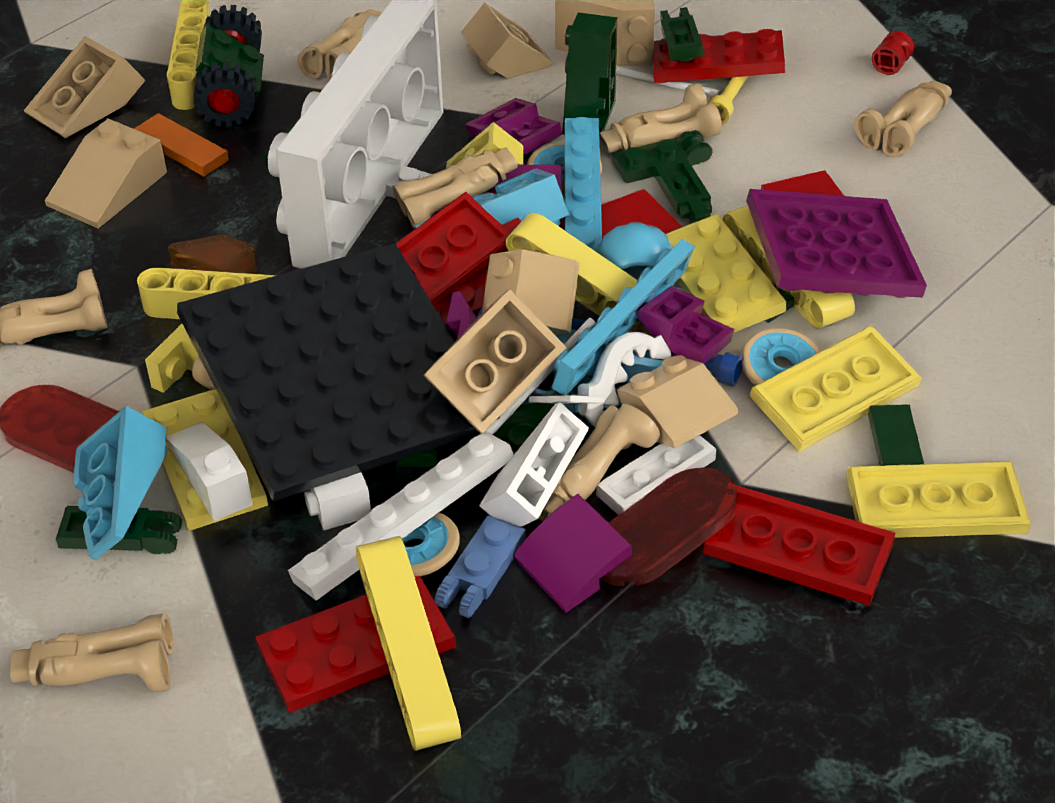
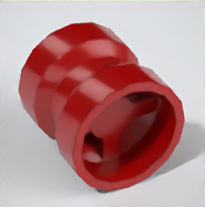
[871,31,915,75]

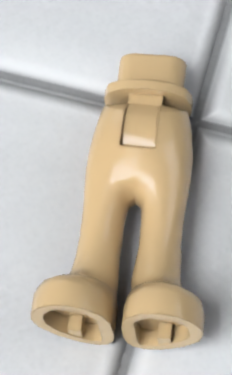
[298,9,382,79]
[854,81,952,157]
[599,83,722,153]
[392,147,518,229]
[0,269,108,346]
[538,404,660,522]
[10,614,173,692]

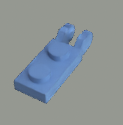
[435,515,526,618]

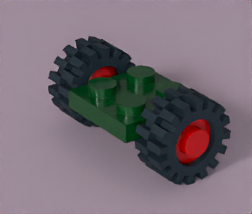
[193,5,264,127]

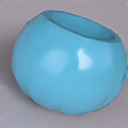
[596,222,673,280]

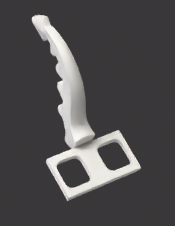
[529,332,671,427]

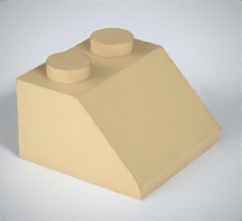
[461,2,553,79]
[482,249,579,336]
[617,355,739,448]

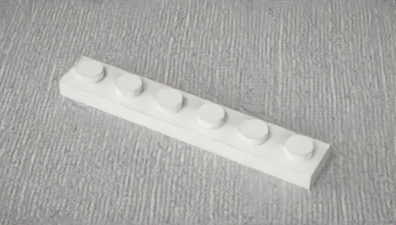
[288,431,513,600]

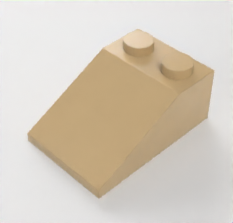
[555,0,655,65]
[24,36,145,138]
[45,119,167,229]
[423,289,567,434]

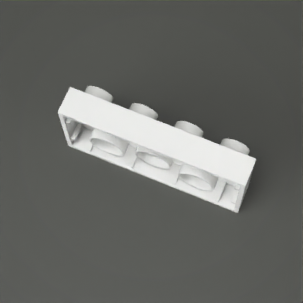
[268,0,444,269]

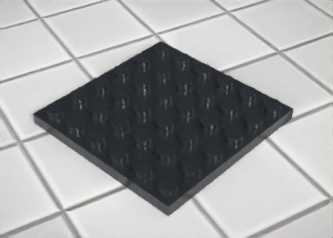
[177,243,500,501]

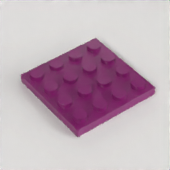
[746,189,927,298]

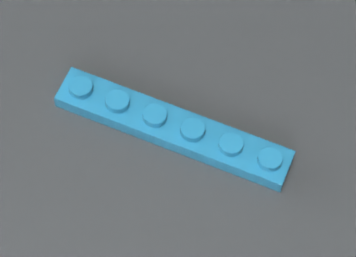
[565,117,602,251]
[552,239,695,396]

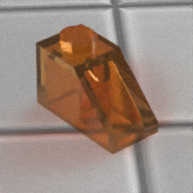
[168,234,258,274]

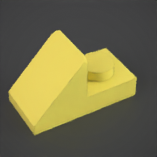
[145,324,199,393]

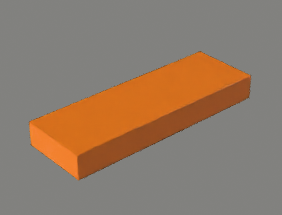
[134,113,229,177]

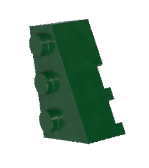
[562,12,618,135]

